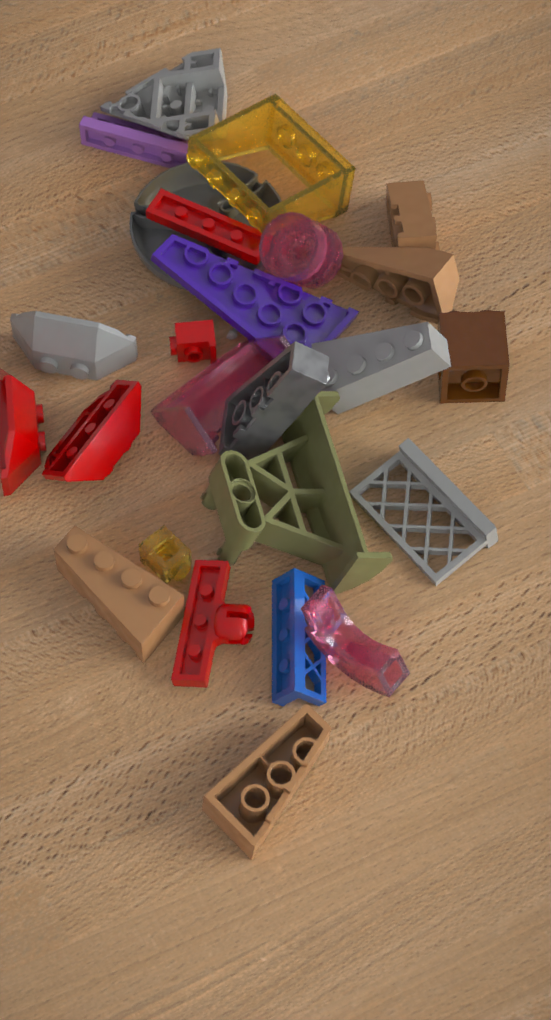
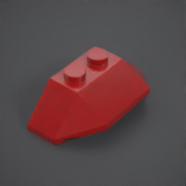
[0,368,47,496]
[42,380,142,482]

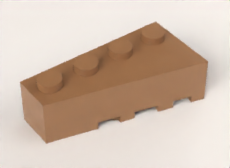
[54,525,185,664]
[202,704,332,860]

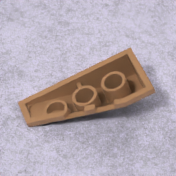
[328,247,460,324]

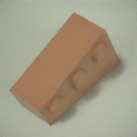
[386,180,440,251]

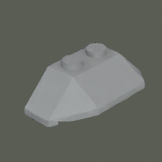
[10,311,138,381]

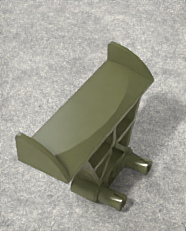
[200,391,393,595]

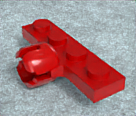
[171,560,255,688]

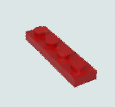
[146,189,272,265]

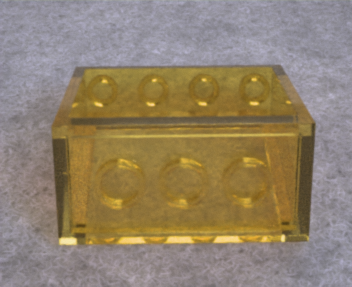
[186,93,355,236]

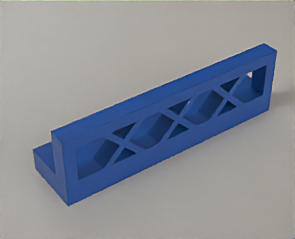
[272,568,327,707]

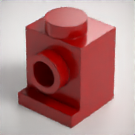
[169,319,217,365]

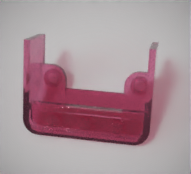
[151,335,290,457]

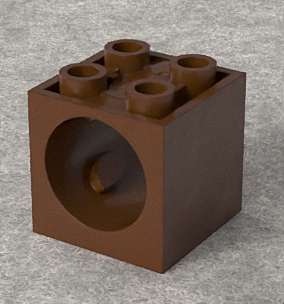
[437,310,510,404]

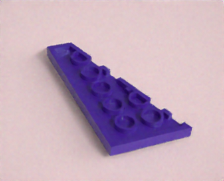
[151,234,359,359]

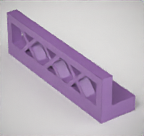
[79,112,208,168]

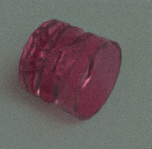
[259,212,343,289]

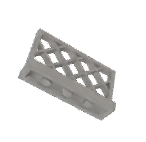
[349,438,498,586]

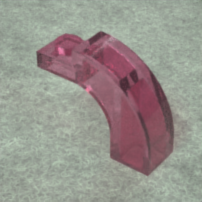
[301,585,410,697]

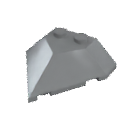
[100,48,228,141]

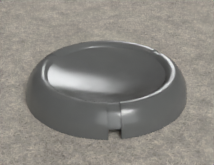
[129,160,286,291]

